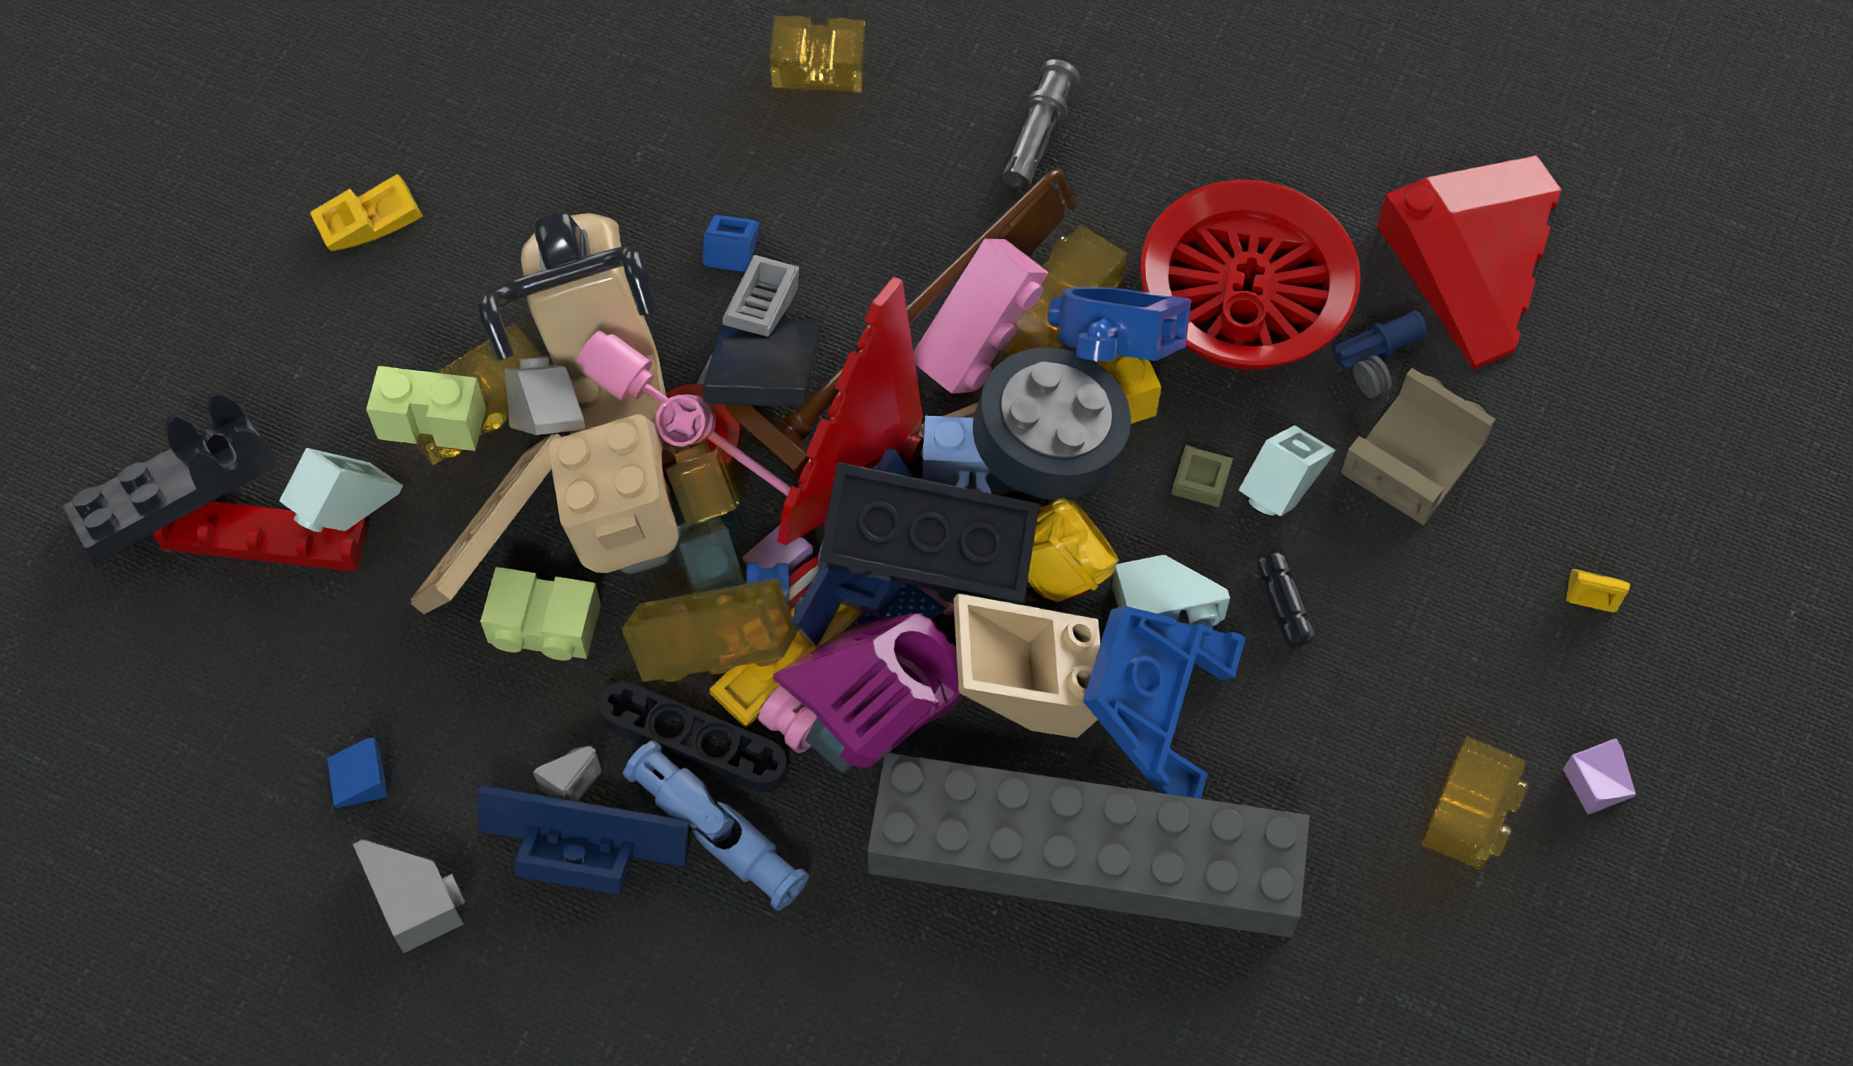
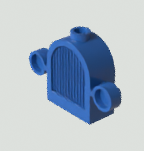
[1048,287,1191,361]

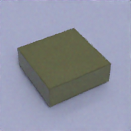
[1171,445,1233,508]

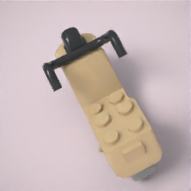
[479,213,690,574]

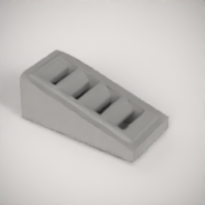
[723,255,799,337]

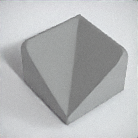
[533,746,601,802]

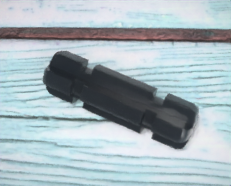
[1257,552,1315,648]

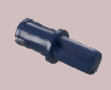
[1333,310,1428,371]

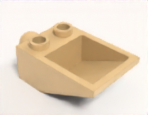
[954,594,1100,738]

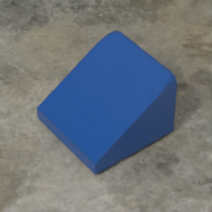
[703,215,759,272]
[327,737,388,809]

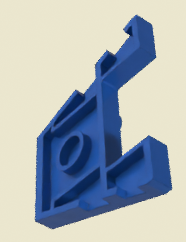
[1083,606,1246,799]

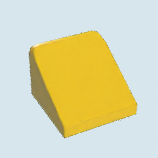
[1566,569,1630,613]

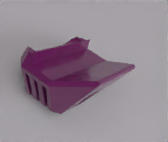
[773,613,963,768]

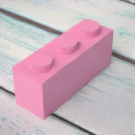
[913,239,1049,394]

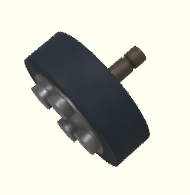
[973,348,1131,500]

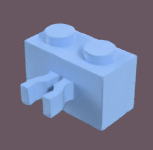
[923,416,1019,494]

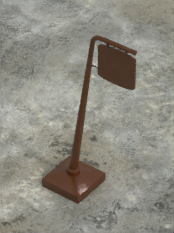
[724,169,1077,478]

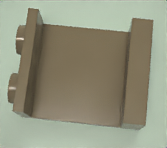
[1341,368,1495,525]

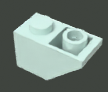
[1112,555,1230,627]

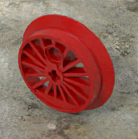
[1140,180,1361,370]

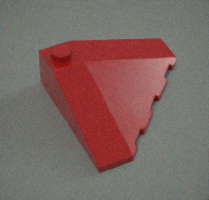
[1377,156,1561,370]
[777,277,924,545]

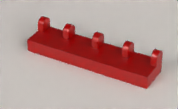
[153,501,368,572]

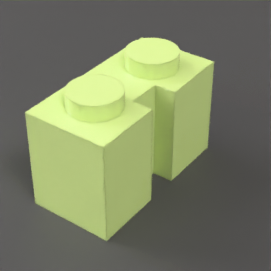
[366,366,486,451]
[480,567,601,661]

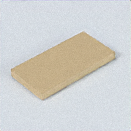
[410,433,561,614]

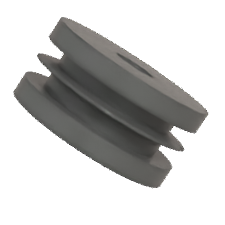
[1353,355,1392,398]

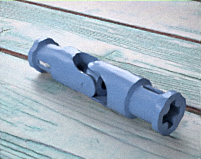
[623,740,809,911]

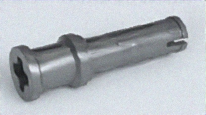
[1002,59,1081,190]

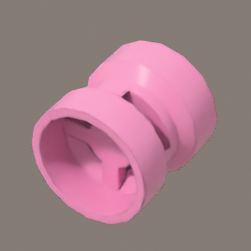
[655,395,716,446]
[758,686,826,753]

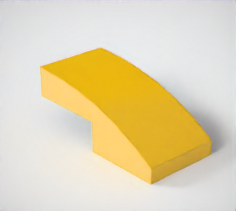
[310,174,423,251]

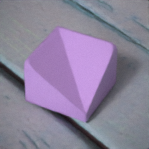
[1563,738,1636,815]

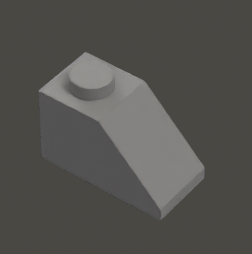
[505,356,585,435]
[353,840,465,953]

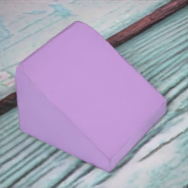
[743,526,813,577]

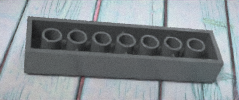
[868,753,1310,937]

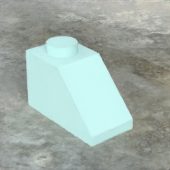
[1238,425,1336,516]
[279,448,403,532]

